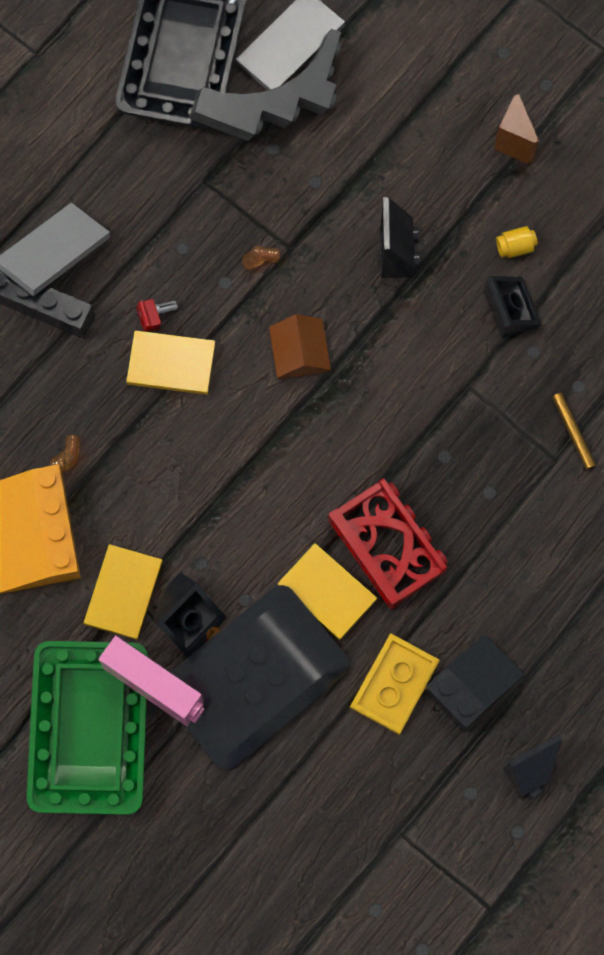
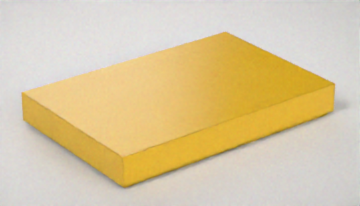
[126,331,215,395]
[278,543,377,641]
[84,544,163,640]
[350,633,440,735]

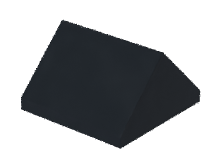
[483,276,542,339]

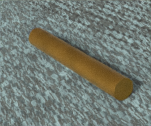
[552,393,596,470]

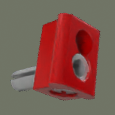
[136,299,177,332]

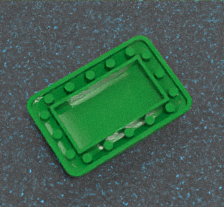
[27,641,148,815]

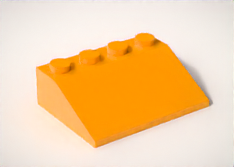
[0,464,81,594]

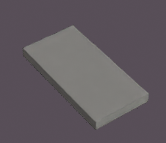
[236,0,345,90]
[0,203,110,296]

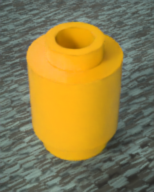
[496,226,538,258]

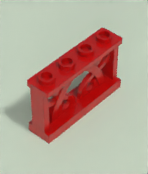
[328,478,448,610]

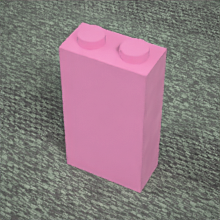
[98,635,205,727]

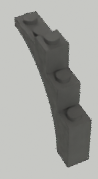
[189,28,342,141]

